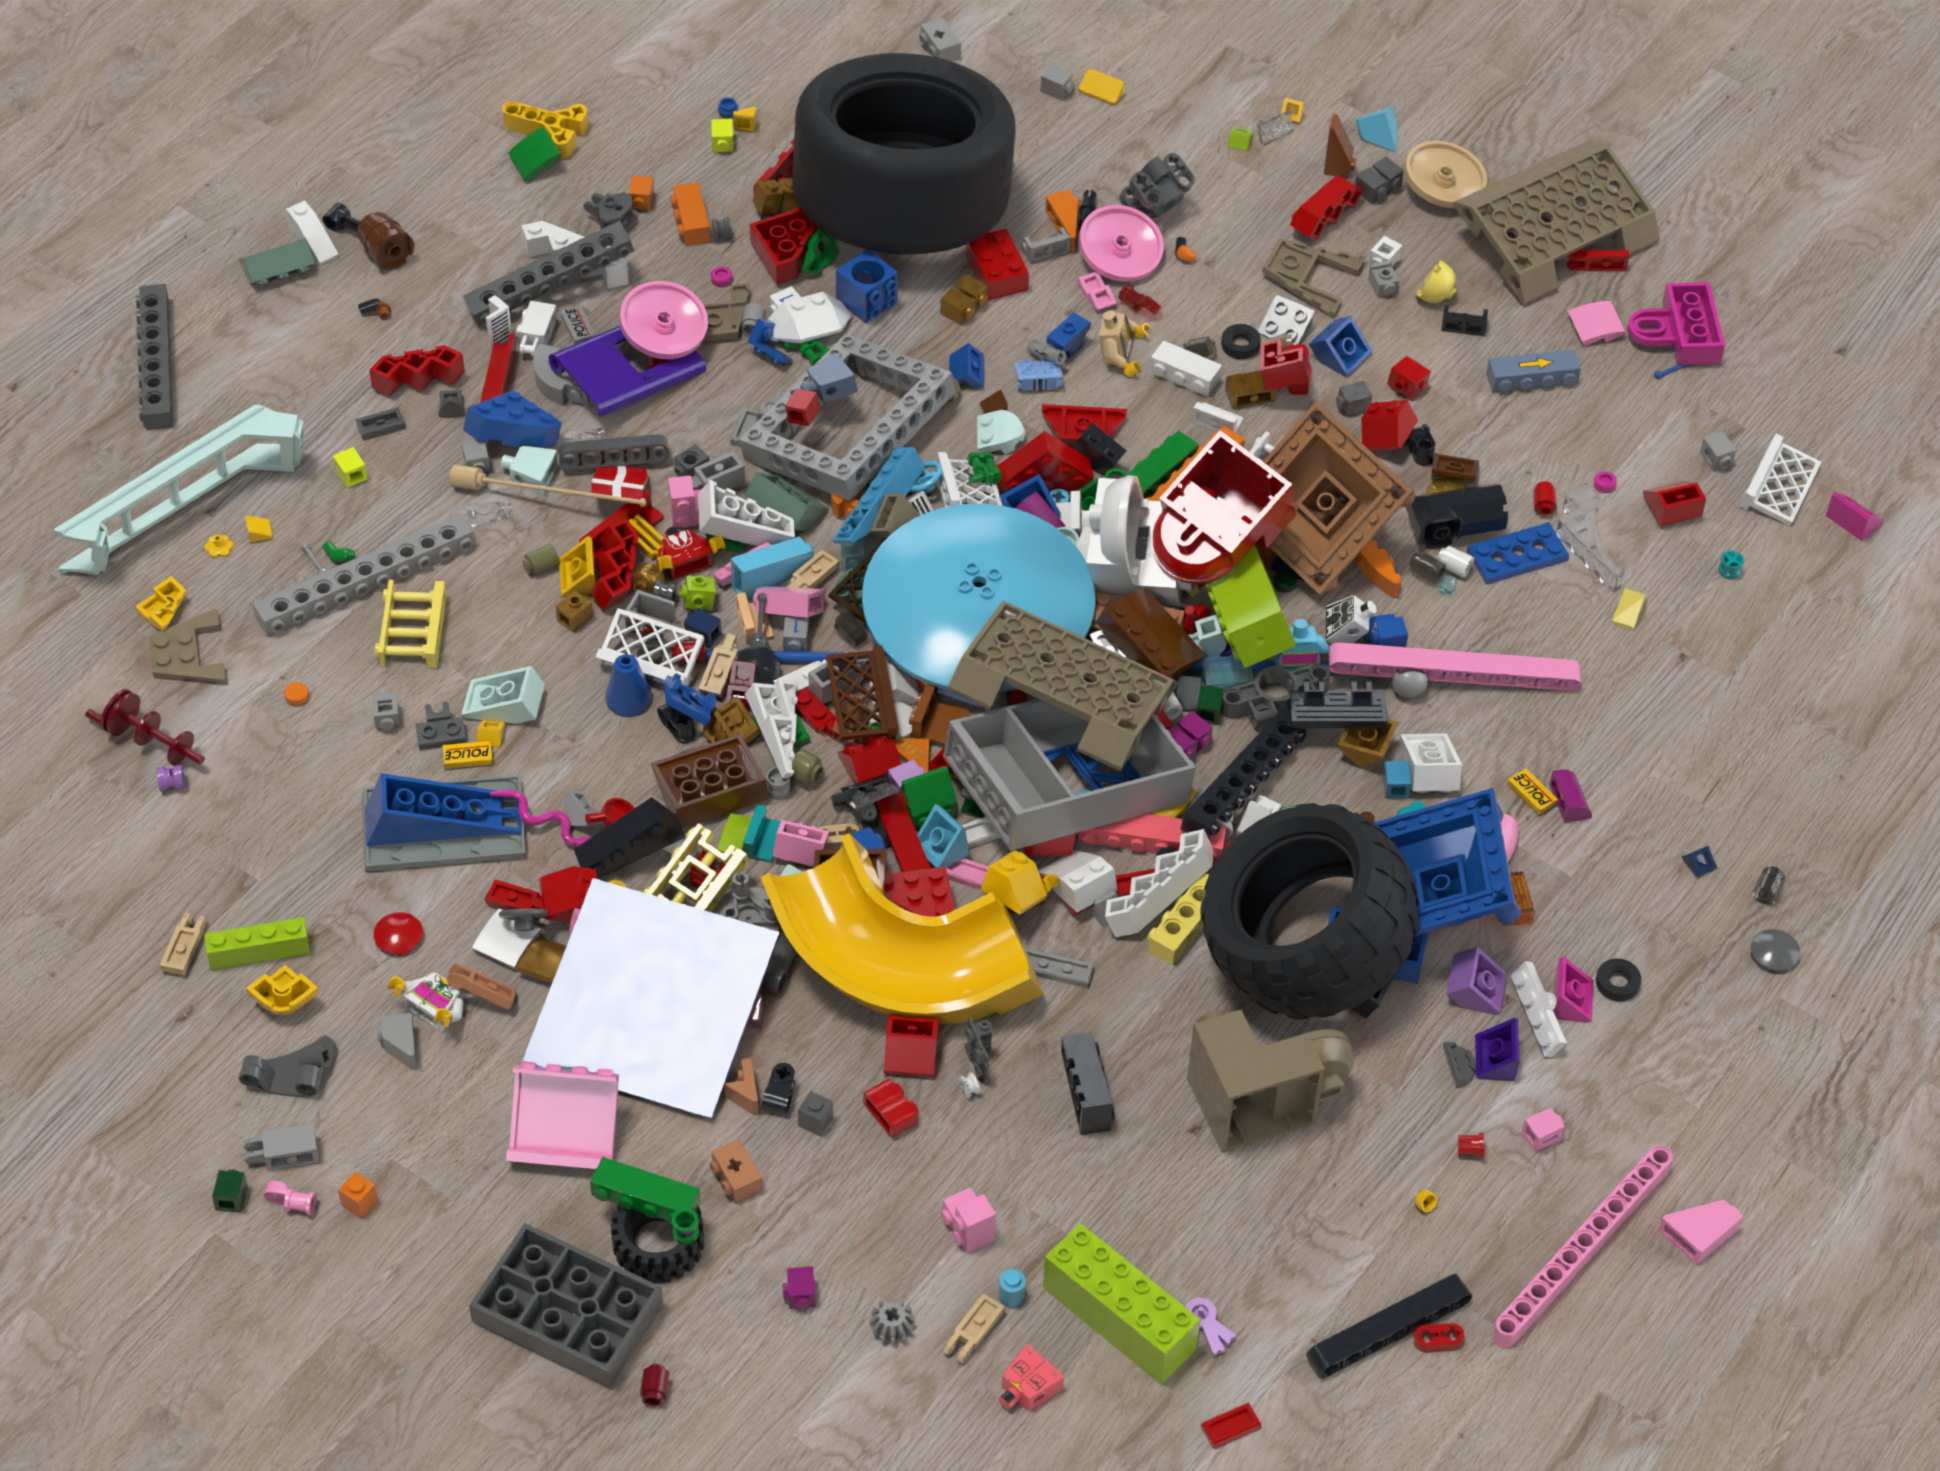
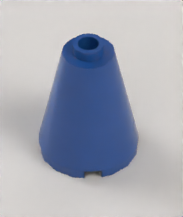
[605,654,652,717]

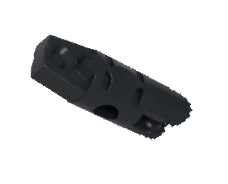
[831,776,890,808]

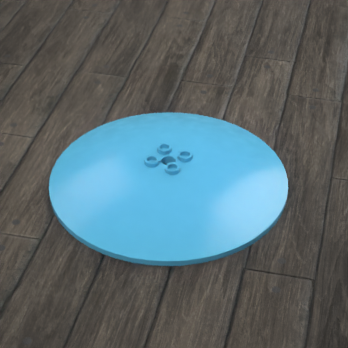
[862,504,1095,692]

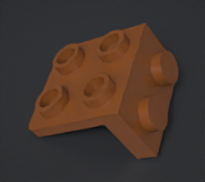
[909,685,970,746]

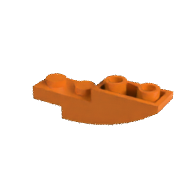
[1354,540,1402,598]

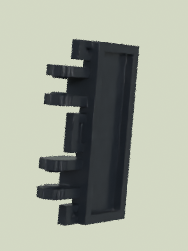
[1290,678,1388,728]

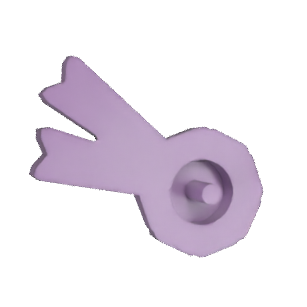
[1185,1297,1236,1356]

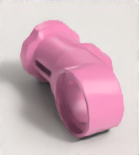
[264,1181,316,1215]

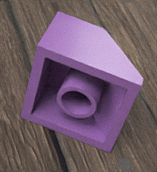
[1446,947,1507,1015]

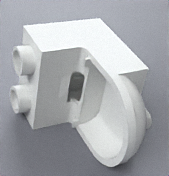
[1087,475,1194,606]

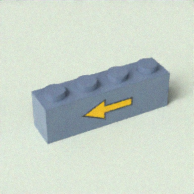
[1486,350,1581,393]

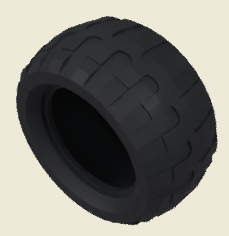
[1200,803,1420,1020]

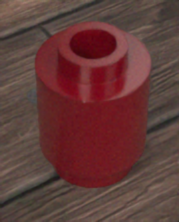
[640,1364,670,1407]

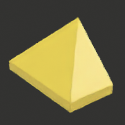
[1611,588,1647,630]

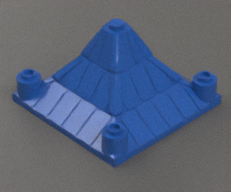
[1374,788,1521,936]

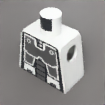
[1326,596,1377,645]

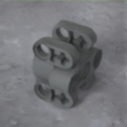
[1119,153,1195,220]

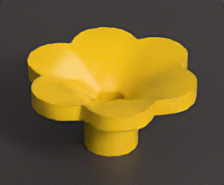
[204,535,234,558]

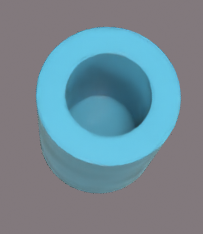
[998,1269,1026,1308]

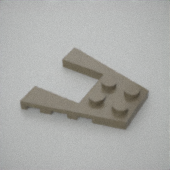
[1262,239,1366,318]

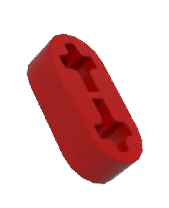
[1413,1323,1464,1353]

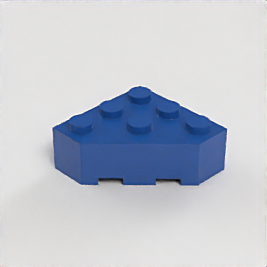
[463,390,562,449]

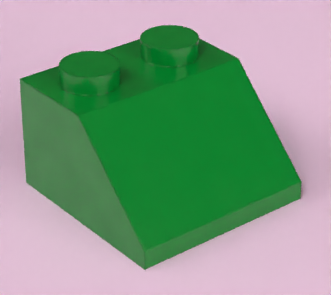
[902,766,957,830]

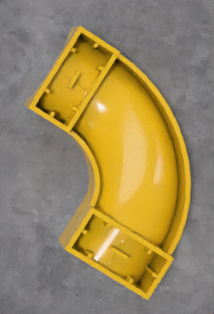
[760,833,1045,1025]

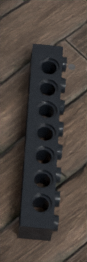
[1180,707,1307,839]

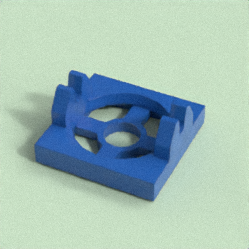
[663,673,717,725]

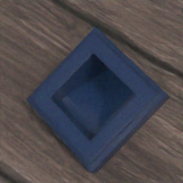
[1681,846,1718,877]

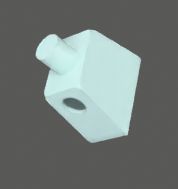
[501,446,558,496]

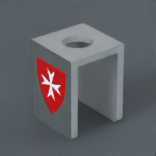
[625,590,676,642]

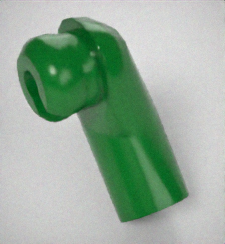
[322,541,355,563]

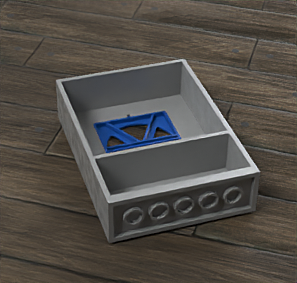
[944,699,1195,851]

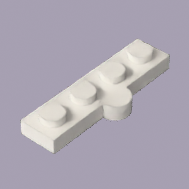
[1510,961,1567,1058]

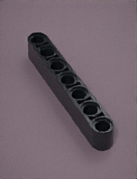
[1306,1274,1473,1378]

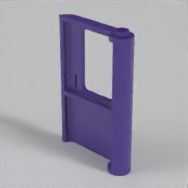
[548,326,706,417]

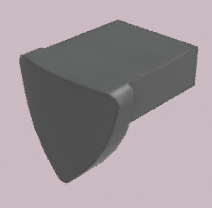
[438,390,465,418]

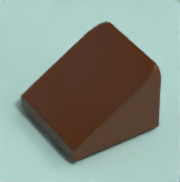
[980,390,1008,414]

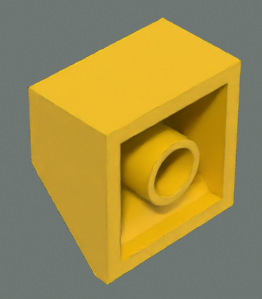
[981,850,1047,914]

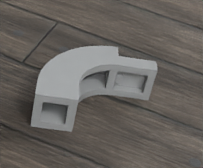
[533,343,590,405]

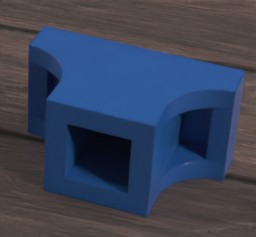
[1046,312,1091,359]

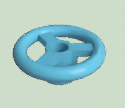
[909,460,942,493]

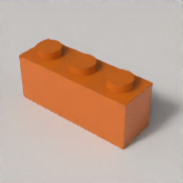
[670,182,710,246]

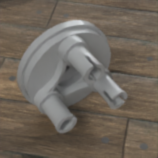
[713,872,783,941]

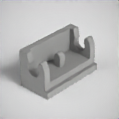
[1021,227,1071,264]

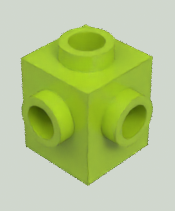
[680,576,716,610]

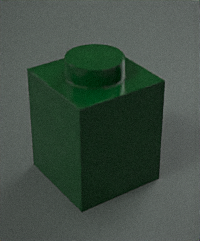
[1196,685,1224,725]
[212,1169,248,1213]

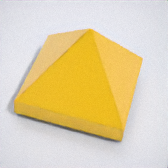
[1280,97,1305,123]

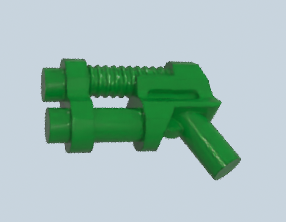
[784,338,830,366]
[967,451,1003,485]

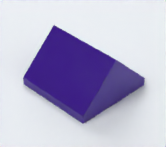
[1475,1017,1520,1081]

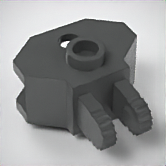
[583,192,633,229]

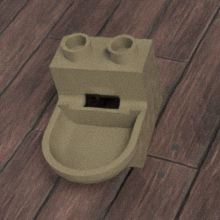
[1187,1009,1353,1153]

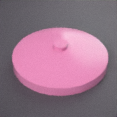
[1078,205,1164,282]
[619,281,708,359]

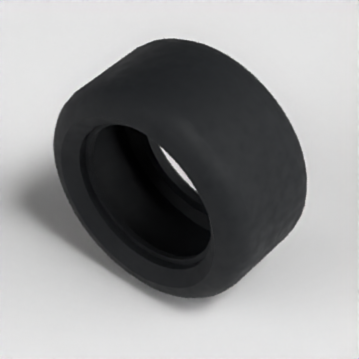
[792,53,1016,255]

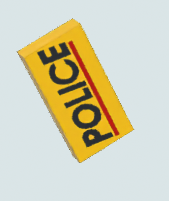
[443,741,493,769]
[1507,769,1558,815]

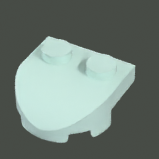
[977,410,1025,455]

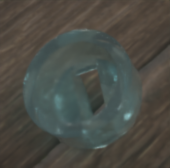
[1437,575,1457,595]

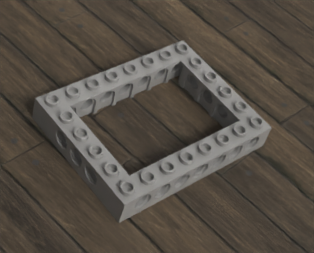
[739,334,956,501]

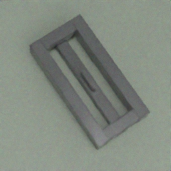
[356,407,406,440]

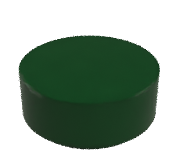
[1273,570,1297,593]

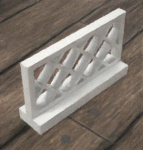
[1739,434,1821,526]
[935,452,1002,507]
[596,608,705,686]

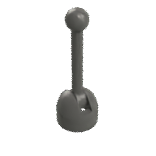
[749,593,768,648]

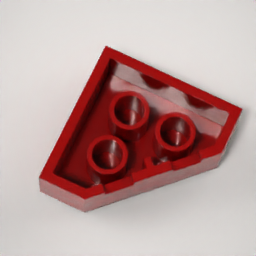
[750,208,818,284]
[997,431,1094,493]
[884,867,955,917]

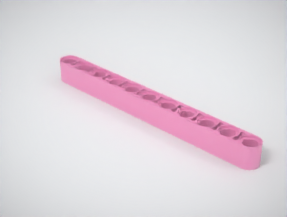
[1329,642,1582,691]
[1493,1145,1673,1348]

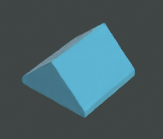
[917,804,970,868]

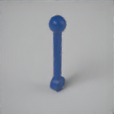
[1654,364,1693,379]

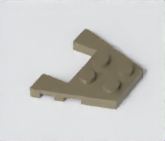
[703,283,750,342]
[149,609,227,685]

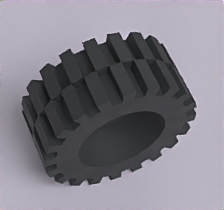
[611,1204,704,1284]

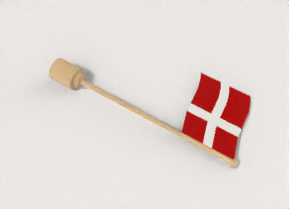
[449,464,647,507]

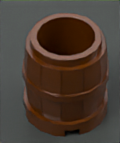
[357,212,414,270]

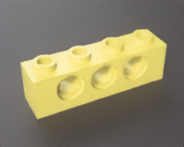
[1147,873,1209,965]

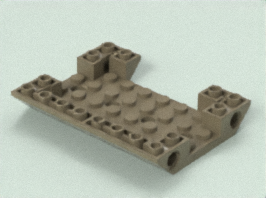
[1453,140,1660,305]
[947,601,1178,771]

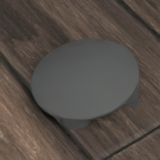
[1750,929,1800,974]

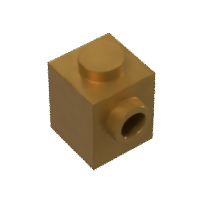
[555,591,593,633]

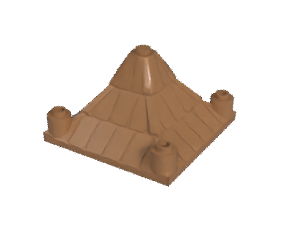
[1262,401,1415,595]

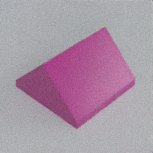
[1826,491,1884,541]
[1553,956,1594,1023]

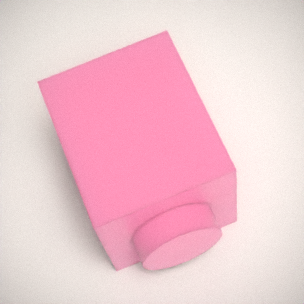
[1522,1107,1565,1152]

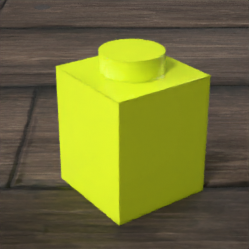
[711,119,734,152]
[333,447,367,488]

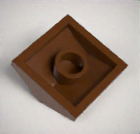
[1431,453,1479,483]

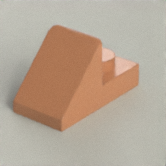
[724,1058,759,1115]

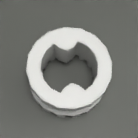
[959,1072,980,1098]

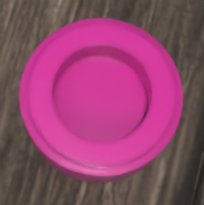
[711,266,732,287]
[1593,471,1617,493]

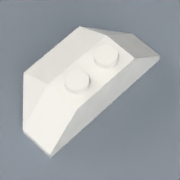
[767,292,851,343]

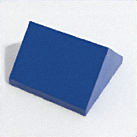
[999,474,1061,516]

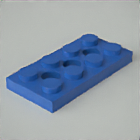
[1466,522,1569,585]

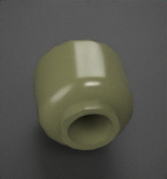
[791,750,824,785]

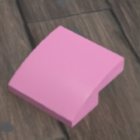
[1568,301,1626,347]

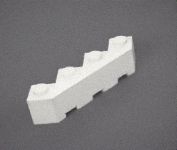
[521,221,629,289]
[1105,829,1214,937]

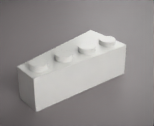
[698,480,795,546]

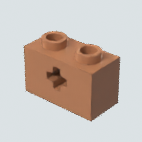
[709,1139,763,1203]

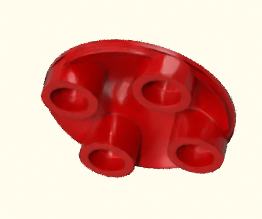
[373,912,423,957]

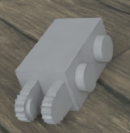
[691,451,745,490]
[808,651,869,704]
[243,1123,319,1171]

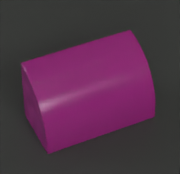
[1549,770,1592,823]

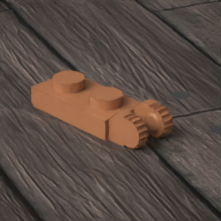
[446,963,517,1010]

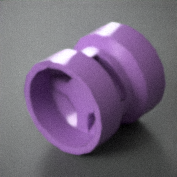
[157,765,185,791]

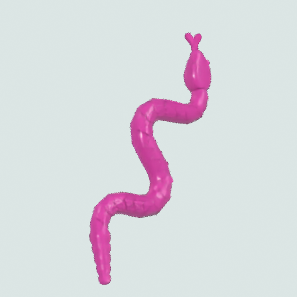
[490,789,591,846]

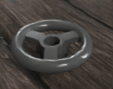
[499,909,548,931]

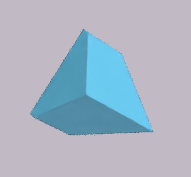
[1356,106,1398,152]

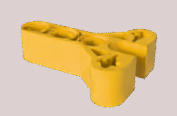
[502,101,589,160]

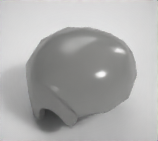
[1392,671,1428,698]

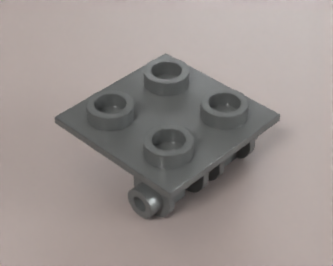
[848,782,900,821]
[965,1017,992,1086]

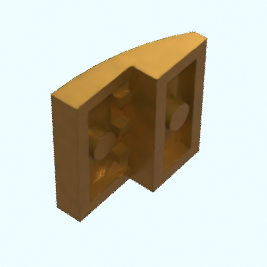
[516,937,567,984]

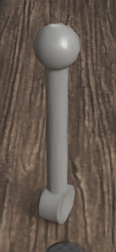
[300,542,328,574]

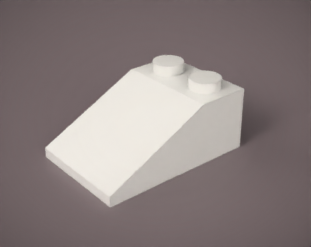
[1400,733,1462,793]
[1038,850,1117,912]

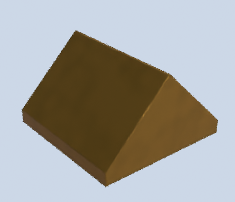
[1337,719,1398,769]

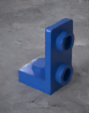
[748,318,793,365]

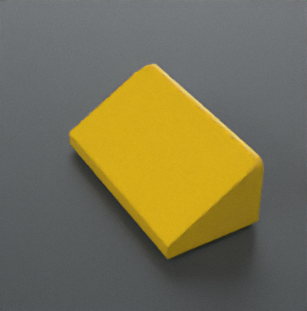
[1078,68,1125,105]

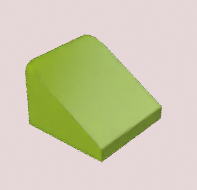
[1228,127,1253,150]

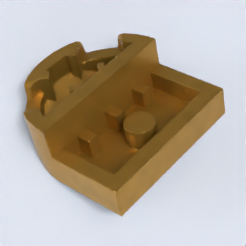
[703,696,762,744]

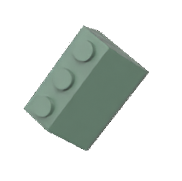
[239,238,315,286]
[744,473,828,532]

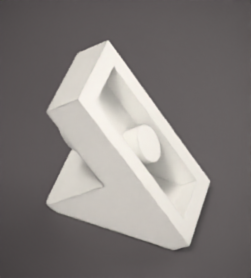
[1237,795,1281,835]

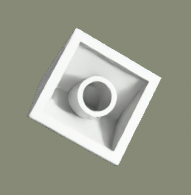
[868,656,919,708]

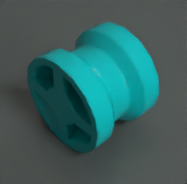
[1718,550,1744,580]

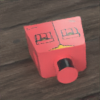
[998,1344,1064,1410]

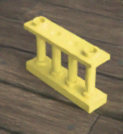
[375,580,446,668]

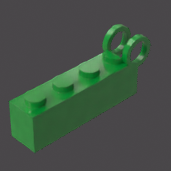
[1105,430,1199,499]
[590,1156,700,1244]

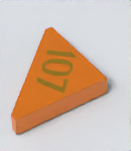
[893,738,929,773]

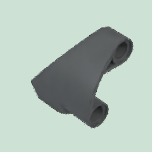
[238,1035,336,1097]

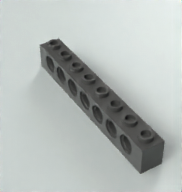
[463,220,634,326]
[136,284,173,430]

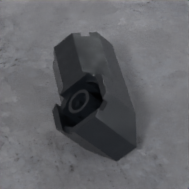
[1406,484,1508,550]

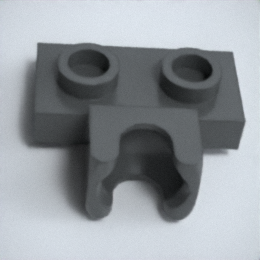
[415,702,466,749]

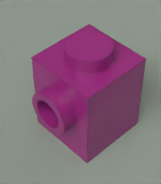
[782,1266,816,1310]

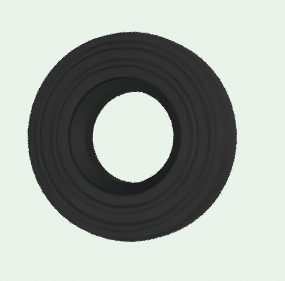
[1221,324,1261,359]
[1596,958,1641,1001]

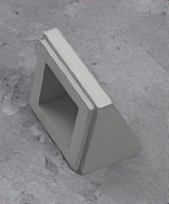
[1093,891,1118,927]

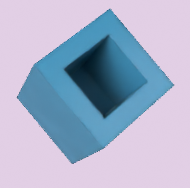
[1382,760,1412,799]

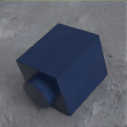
[684,608,722,649]

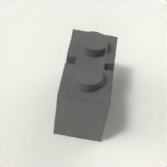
[1355,157,1404,204]

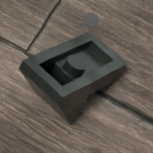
[1176,669,1203,713]

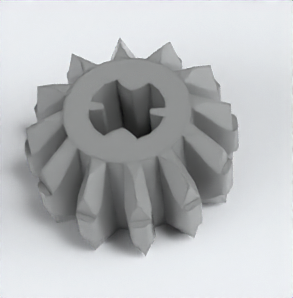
[870,1297,915,1344]

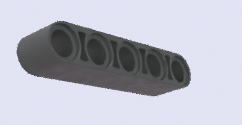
[558,434,669,470]

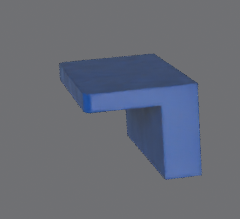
[949,343,983,390]

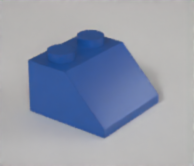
[1309,316,1373,377]

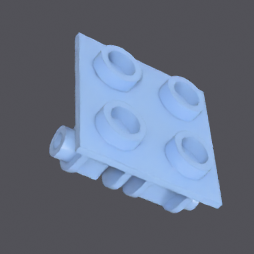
[1014,359,1063,391]

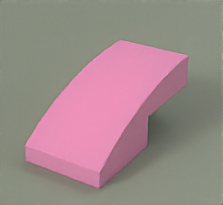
[1077,272,1117,311]

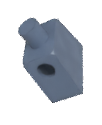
[800,353,858,402]

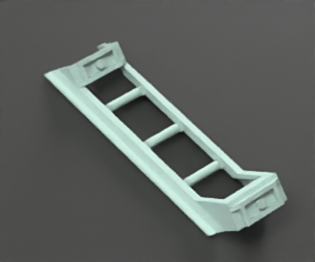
[54,405,304,575]

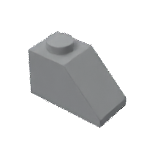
[377,1013,417,1069]

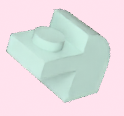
[1189,614,1226,659]

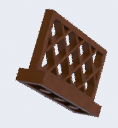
[825,646,898,741]

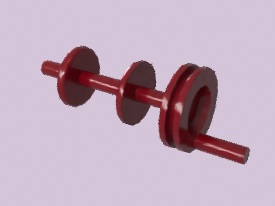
[85,689,205,766]

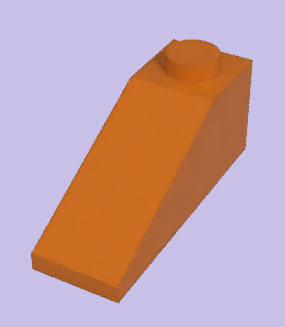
[1045,189,1080,253]

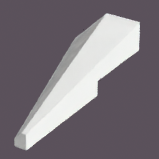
[745,679,798,779]

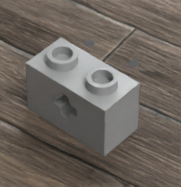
[919,18,961,61]

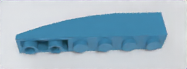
[833,447,925,544]

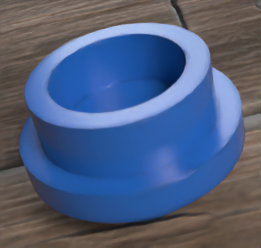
[718,97,738,117]

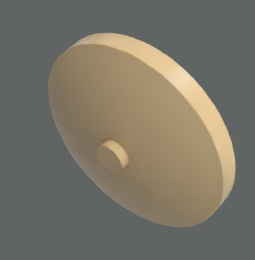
[1404,141,1487,208]

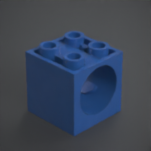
[836,250,897,323]

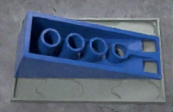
[362,773,525,871]

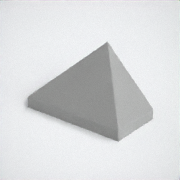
[563,789,606,829]

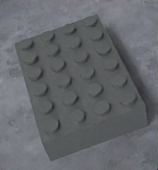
[469,1223,663,1387]

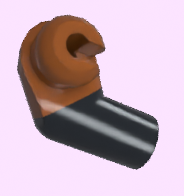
[358,298,391,319]

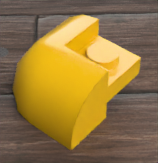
[246,965,318,1015]

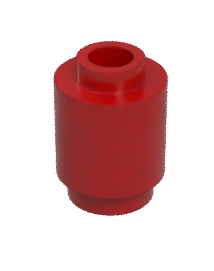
[1533,481,1557,515]

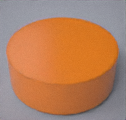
[284,682,309,706]

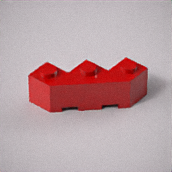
[1290,175,1364,240]
[369,345,465,396]
[590,518,639,610]

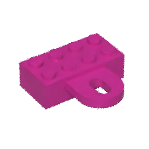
[1627,282,1725,365]

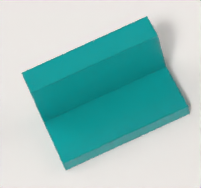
[743,805,781,863]

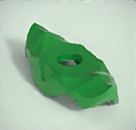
[801,228,838,274]

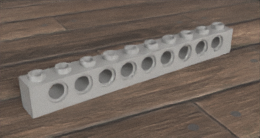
[252,513,476,637]

